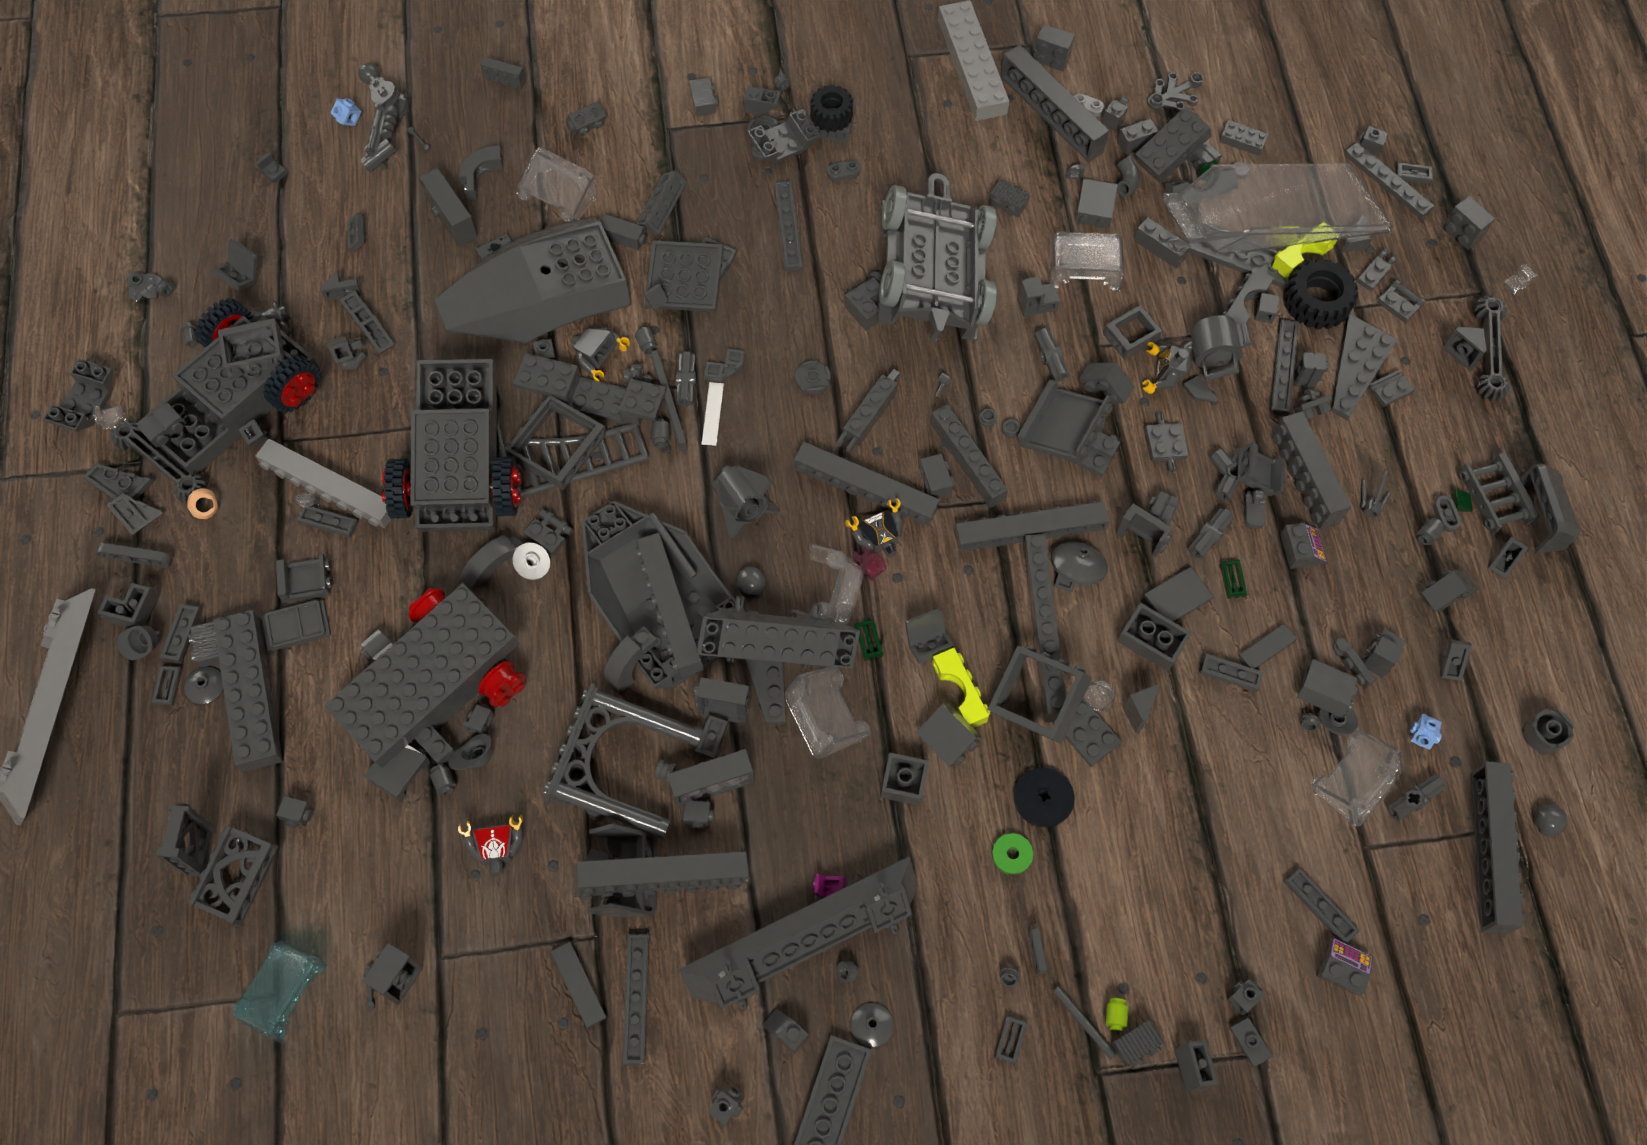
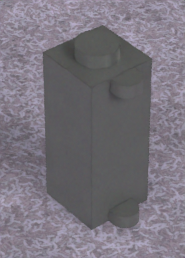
[601,214,647,251]

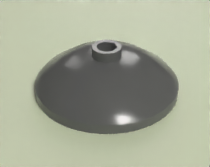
[1051,542,1108,585]

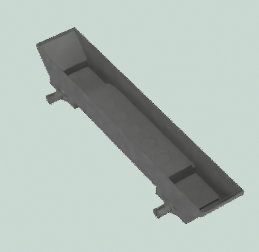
[679,857,918,1010]

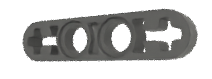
[96,543,172,567]

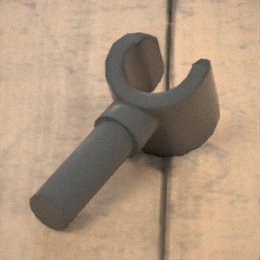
[935,372,950,398]

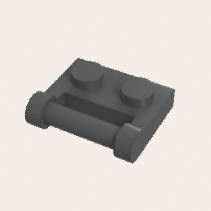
[1377,279,1426,323]

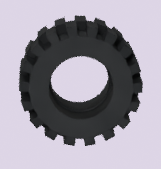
[810,85,853,132]

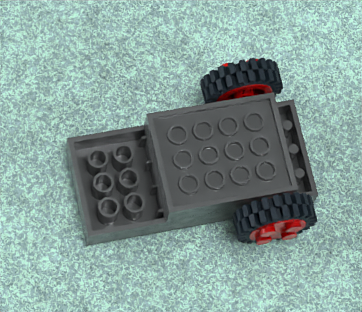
[136,298,321,475]
[382,359,521,532]

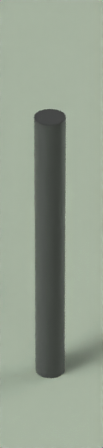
[649,513,697,579]
[1053,986,1117,1060]

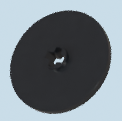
[1014,768,1075,828]

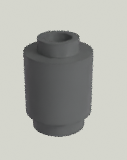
[635,327,657,355]
[651,419,670,448]
[1416,518,1444,545]
[430,764,456,796]

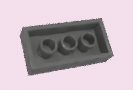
[480,57,526,90]
[1220,120,1268,156]

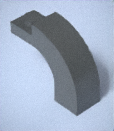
[459,145,503,201]
[460,535,522,589]
[605,627,658,695]

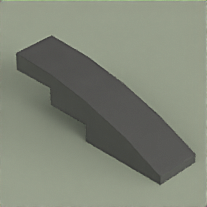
[339,291,395,355]

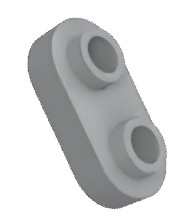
[1074,94,1104,117]

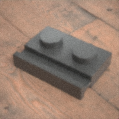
[1368,370,1415,407]

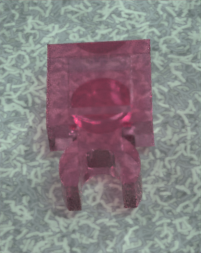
[853,546,887,580]

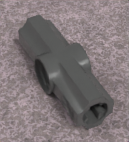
[1034,328,1069,382]
[676,352,696,407]
[1188,508,1234,559]

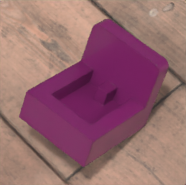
[813,874,847,899]

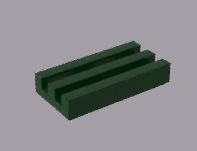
[1220,560,1248,599]
[854,619,883,661]

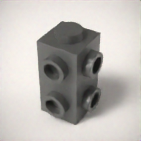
[566,102,606,136]

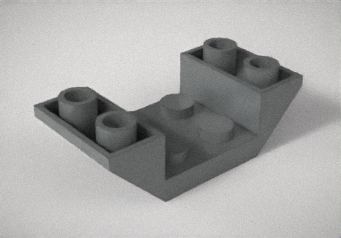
[746,109,821,164]
[42,358,113,432]

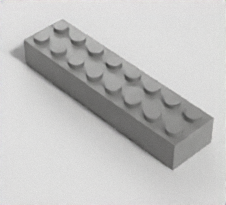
[938,0,1010,121]

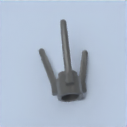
[1361,470,1391,517]

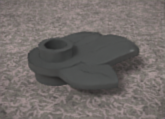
[127,272,161,303]

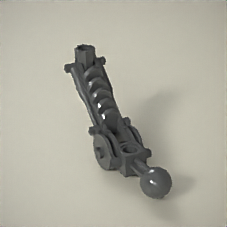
[358,63,409,172]

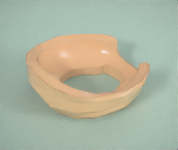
[187,488,218,519]

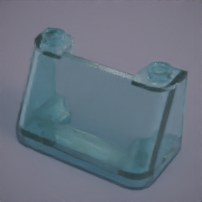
[232,940,327,1043]

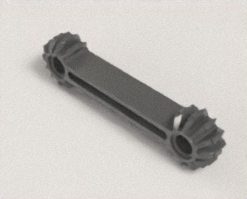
[1474,295,1511,402]
[110,419,207,504]

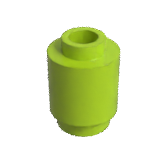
[1105,998,1128,1032]

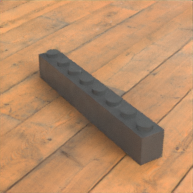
[794,442,940,526]
[955,501,1109,552]
[636,533,704,678]

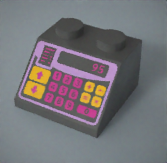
[1280,523,1327,569]
[1316,937,1373,995]

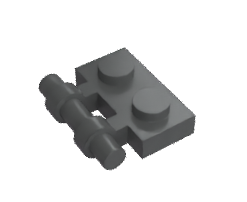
[523,509,573,555]

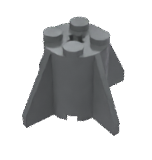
[712,465,780,538]

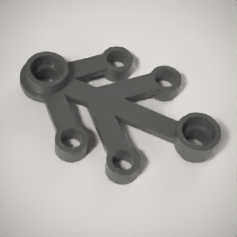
[1148,72,1204,113]

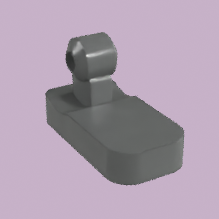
[1245,490,1265,529]

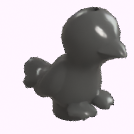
[249,301,291,336]

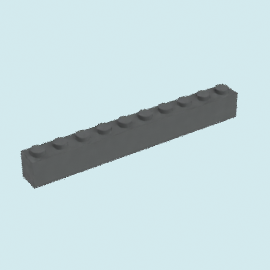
[1023,534,1066,722]

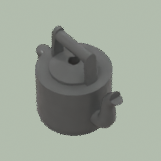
[1183,315,1252,383]

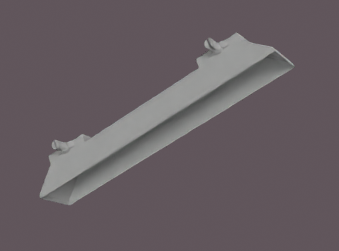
[0,588,96,826]

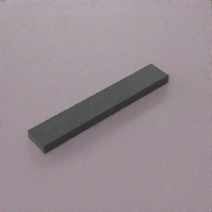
[774,181,803,271]
[1270,319,1299,416]
[651,350,687,452]
[623,934,649,1065]

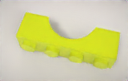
[1272,223,1339,279]
[932,648,990,728]

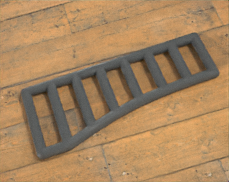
[504,423,649,498]

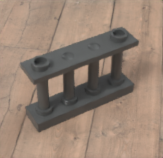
[1459,452,1540,535]

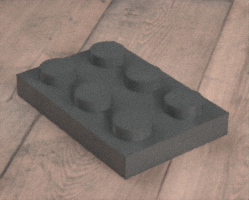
[1052,698,1122,767]

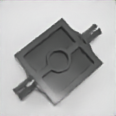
[1144,414,1189,472]

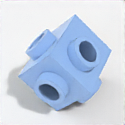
[331,98,362,126]
[1410,714,1442,750]

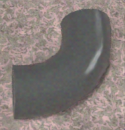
[1117,155,1140,197]

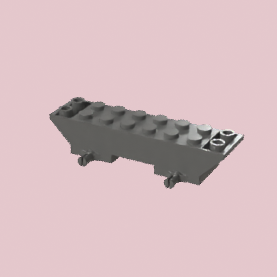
[697,596,860,669]

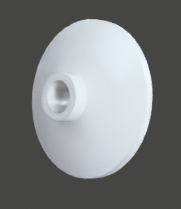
[512,543,550,580]

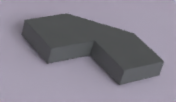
[703,348,746,382]

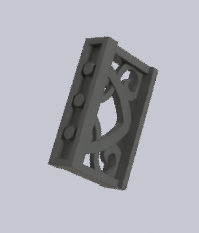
[156,803,217,877]
[189,826,279,925]

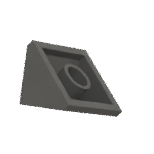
[1443,327,1486,371]
[1123,685,1159,734]

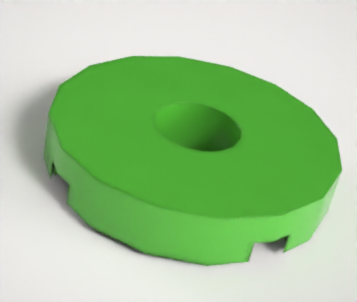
[992,833,1033,875]

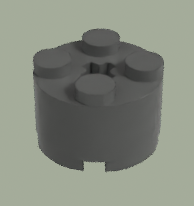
[1523,709,1574,755]

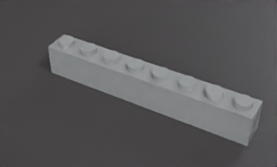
[256,439,391,528]

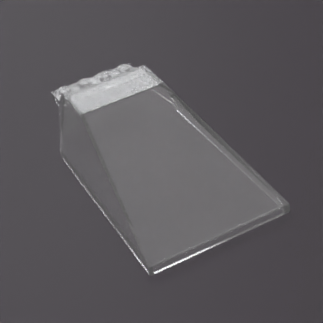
[1162,163,1394,253]

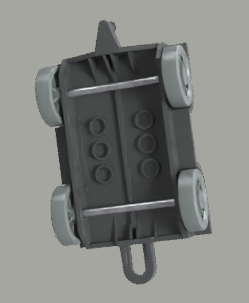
[878,173,997,342]

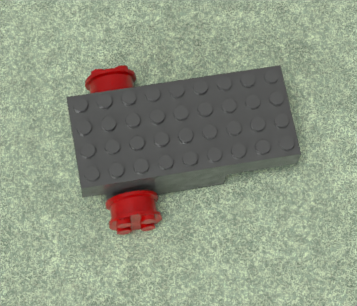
[324,583,525,768]

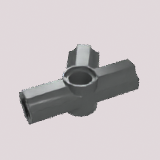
[1210,449,1239,501]
[1387,774,1447,822]

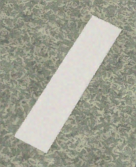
[702,382,724,446]

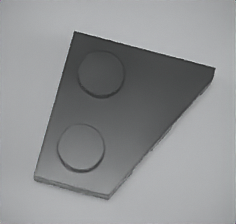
[106,494,163,536]

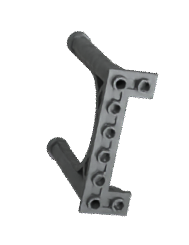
[543,683,704,839]

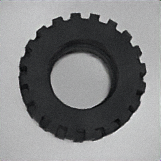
[1284,259,1358,329]

